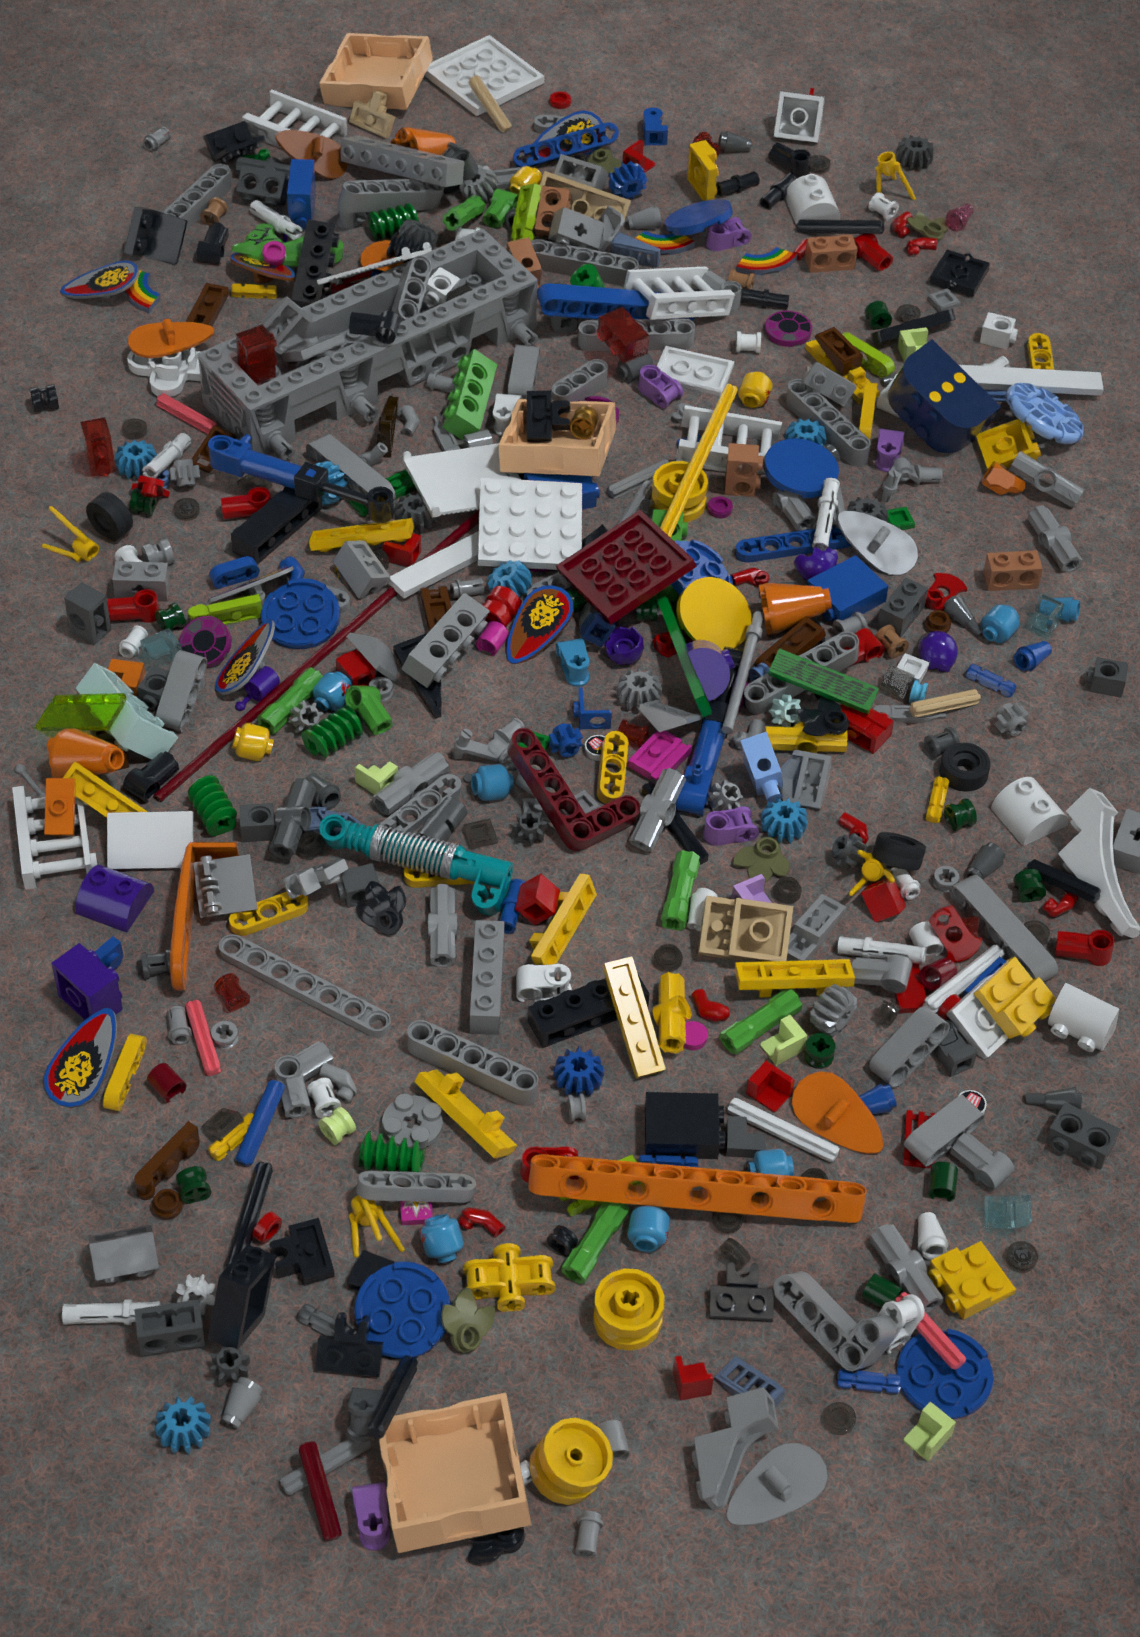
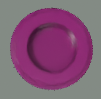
[707,496,733,519]

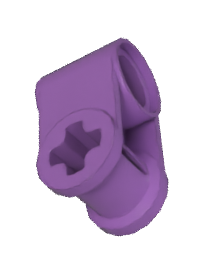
[706,217,752,251]
[638,365,683,409]
[875,429,904,472]
[703,806,759,846]
[352,1482,390,1551]

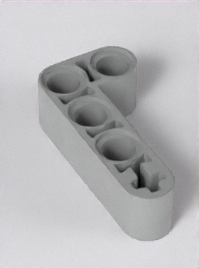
[774,1271,897,1371]

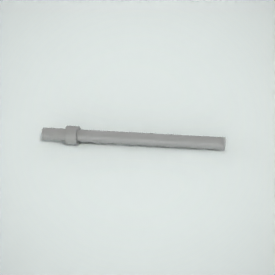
[722,611,764,734]

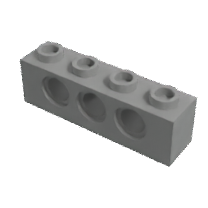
[402,592,490,688]
[470,920,505,1035]

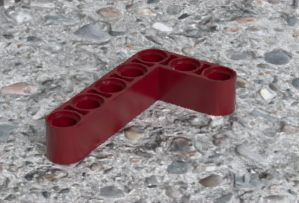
[507,728,640,851]

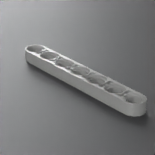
[219,934,391,1038]

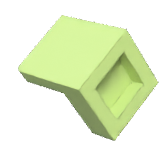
[898,327,928,362]
[355,761,398,795]
[760,1015,807,1066]
[904,1402,956,1461]

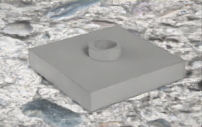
[281,334,346,362]

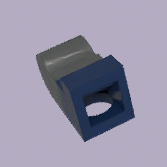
[579,602,615,648]

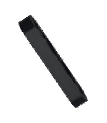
[871,308,956,345]

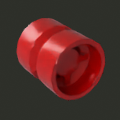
[481,586,521,627]

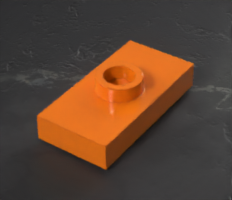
[44,778,76,836]

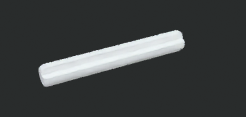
[923,945,1005,1013]
[727,1098,839,1162]

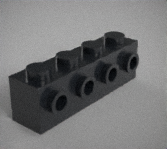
[291,219,339,308]
[231,487,322,564]
[528,973,650,1048]

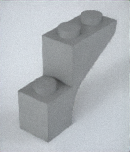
[692,1387,779,1510]

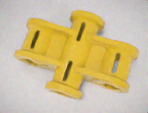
[462,1243,556,1312]

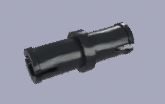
[716,171,760,197]
[759,173,797,210]
[741,288,790,310]

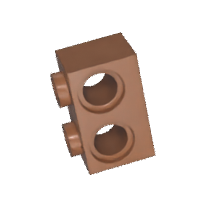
[533,186,571,238]
[805,235,857,273]
[724,443,763,497]
[983,550,1043,591]

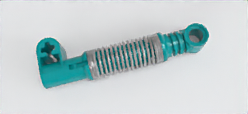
[319,814,514,916]

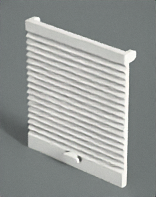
[317,242,432,285]
[402,443,521,518]

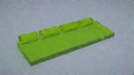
[34,693,126,731]

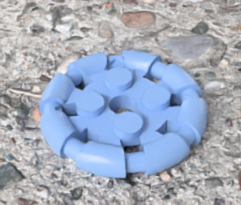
[1006,383,1084,444]

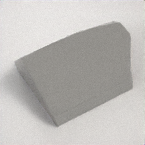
[597,206,625,252]
[254,296,313,355]
[346,633,397,681]
[639,700,702,732]
[780,750,832,810]

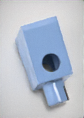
[740,732,783,803]

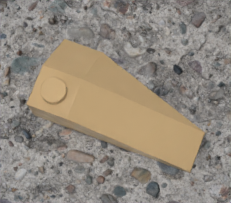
[536,171,631,222]

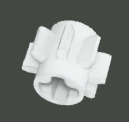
[176,1274,215,1315]

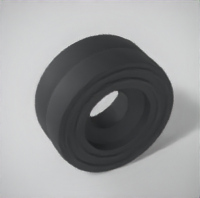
[86,492,133,541]
[939,743,991,792]
[872,832,926,870]

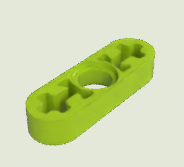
[842,332,895,378]

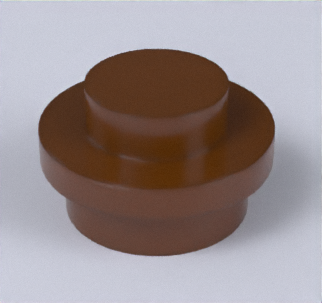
[925,610,951,633]
[152,1189,183,1219]

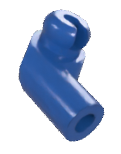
[280,556,305,581]

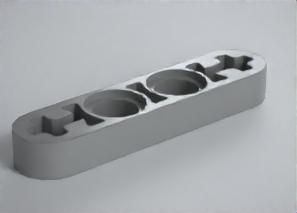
[379,774,462,836]
[356,1171,476,1203]

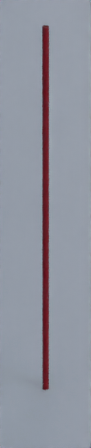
[153,473,524,802]

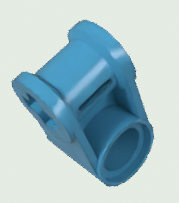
[556,638,590,687]

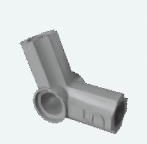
[275,1041,333,1119]

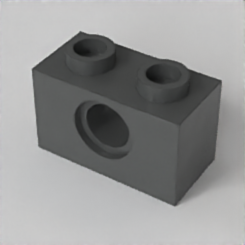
[877,577,928,638]
[64,582,111,645]

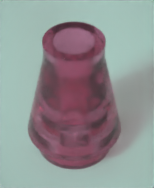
[946,203,974,231]

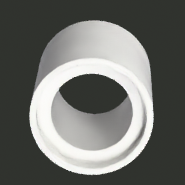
[909,922,944,956]

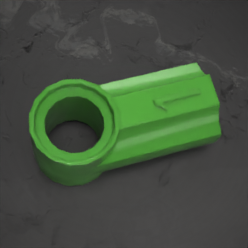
[483,188,519,229]
[345,686,393,736]

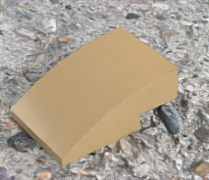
[697,896,793,962]

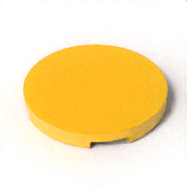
[676,577,752,651]

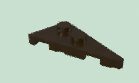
[377,396,399,458]

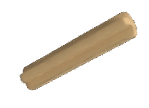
[468,75,512,133]
[909,689,981,718]

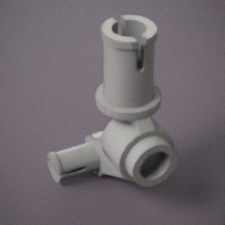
[880,457,943,503]
[452,718,525,765]

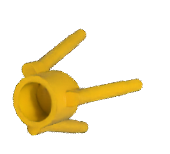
[875,151,916,200]
[41,506,100,563]
[849,850,895,896]
[348,1195,405,1258]

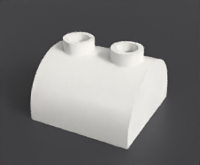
[774,91,824,143]
[785,174,840,226]
[991,777,1069,846]
[1048,983,1119,1052]

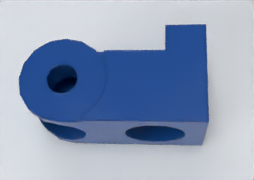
[643,107,668,145]

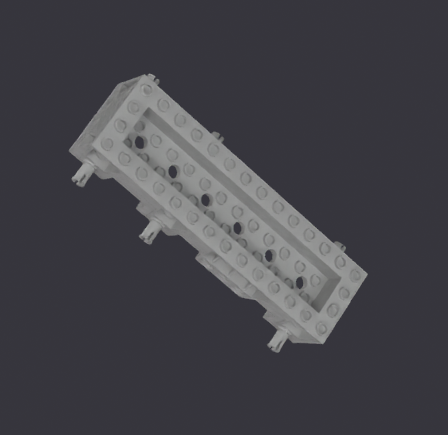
[197,229,538,460]

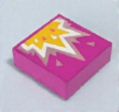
[400,1201,433,1226]

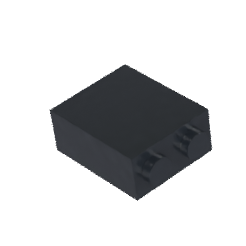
[645,1092,725,1159]

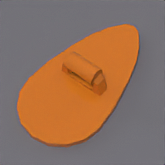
[128,319,214,358]
[792,1071,884,1154]

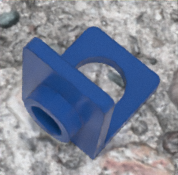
[573,687,612,729]

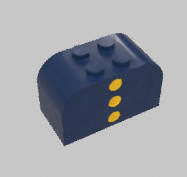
[888,339,1001,453]

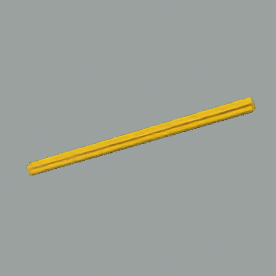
[660,384,738,538]

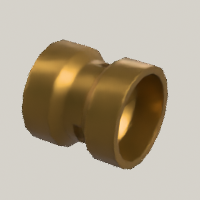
[570,406,598,440]

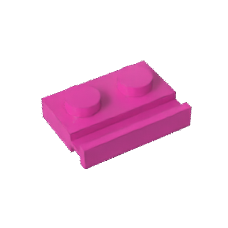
[628,730,692,781]

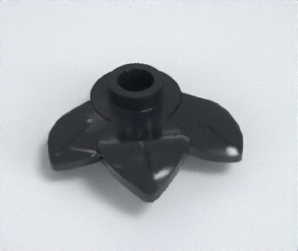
[797,696,849,736]
[356,881,406,935]
[468,1527,525,1563]

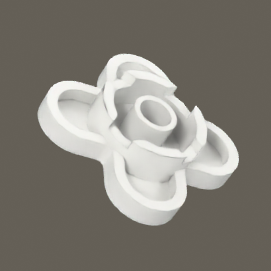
[127,347,200,397]

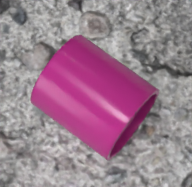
[476,621,509,656]

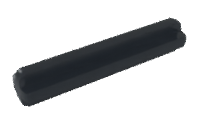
[1027,859,1101,903]

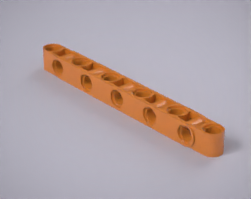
[528,1155,867,1223]

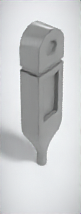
[433,416,460,452]
[874,705,946,723]

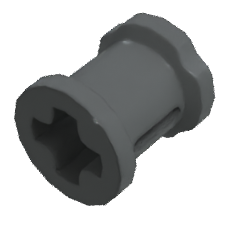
[924,727,960,758]
[141,949,171,979]

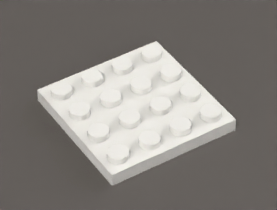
[424,35,544,116]
[478,478,582,570]

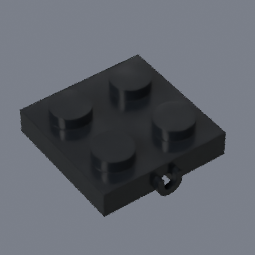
[930,249,990,297]

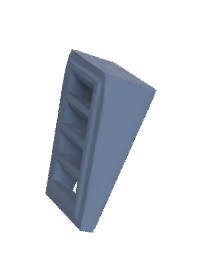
[611,233,660,268]
[714,1356,785,1407]

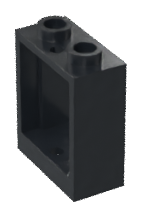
[208,1244,276,1350]

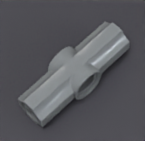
[1009,451,1085,508]
[1028,505,1082,572]
[373,752,449,815]
[629,768,686,852]
[428,884,457,967]
[870,1223,944,1313]

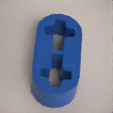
[209,556,260,589]

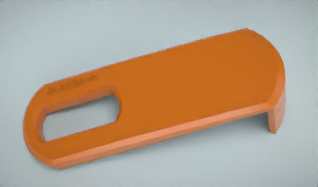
[170,842,239,991]

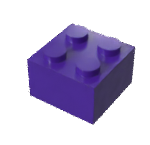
[51,943,123,1020]

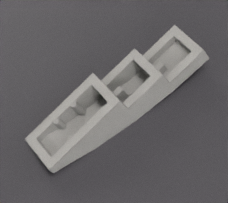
[770,894,846,991]

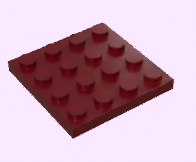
[556,510,697,624]

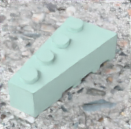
[76,663,179,760]

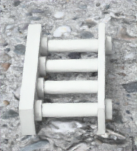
[242,90,347,148]
[623,266,735,320]
[676,405,782,478]
[12,786,97,890]

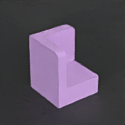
[732,874,772,903]

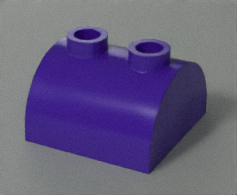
[686,640,735,701]
[76,865,154,933]

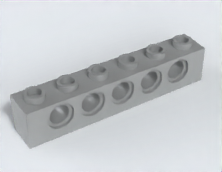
[340,136,464,187]

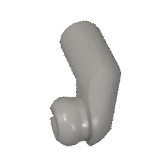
[397,405,420,437]
[358,443,388,466]
[733,719,764,750]
[319,1063,357,1103]

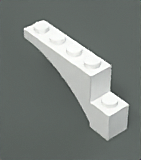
[1058,788,1140,938]

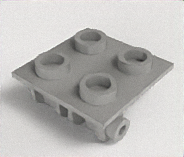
[193,854,257,918]

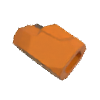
[981,461,1026,495]

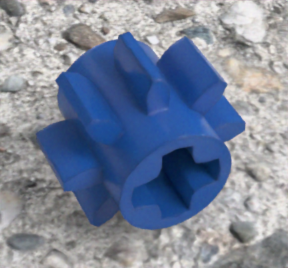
[549,724,583,757]

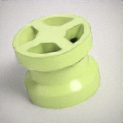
[318,1106,356,1145]

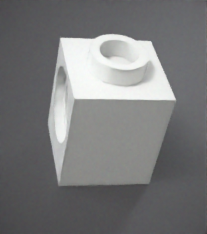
[423,267,460,307]
[980,312,1018,350]

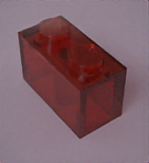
[597,307,649,363]
[236,324,278,384]
[80,417,116,477]

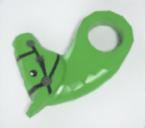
[232,223,344,266]

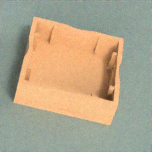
[319,33,433,110]
[498,399,616,476]
[379,1393,532,1553]

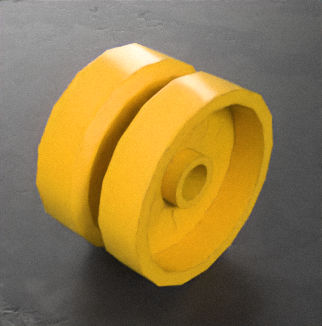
[651,461,708,522]
[593,1268,665,1351]
[529,1417,613,1505]

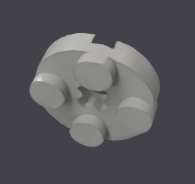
[382,1094,443,1149]

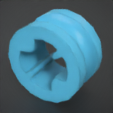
[909,680,928,703]

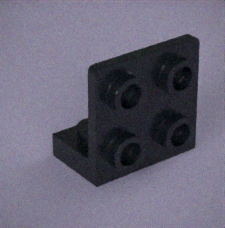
[203,121,266,163]
[124,207,188,265]

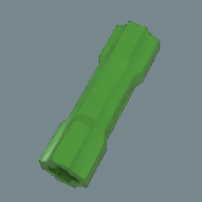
[442,195,486,231]
[256,667,323,735]
[661,850,700,931]
[719,989,802,1055]
[561,1202,630,1284]

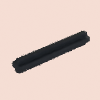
[797,220,885,234]
[642,781,709,865]
[226,1161,273,1268]
[367,1355,418,1439]

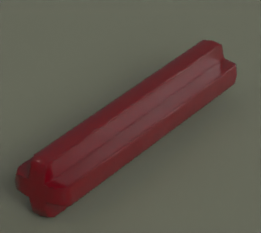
[298,1441,342,1541]

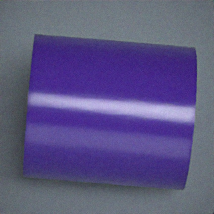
[244,666,280,701]

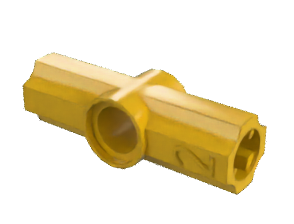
[764,722,848,753]
[652,972,692,1054]

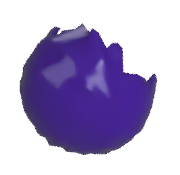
[794,547,838,581]
[604,626,644,666]
[918,631,958,672]

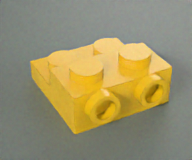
[687,140,719,201]
[976,419,1041,469]
[974,957,1057,1039]
[928,1241,1016,1320]

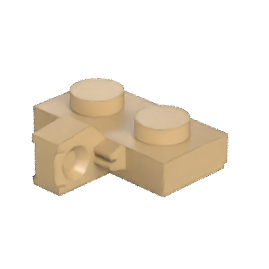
[349,91,395,138]

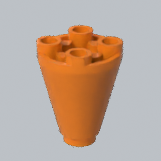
[390,127,456,155]
[759,583,832,635]
[47,728,124,778]

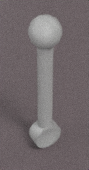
[15,764,46,798]

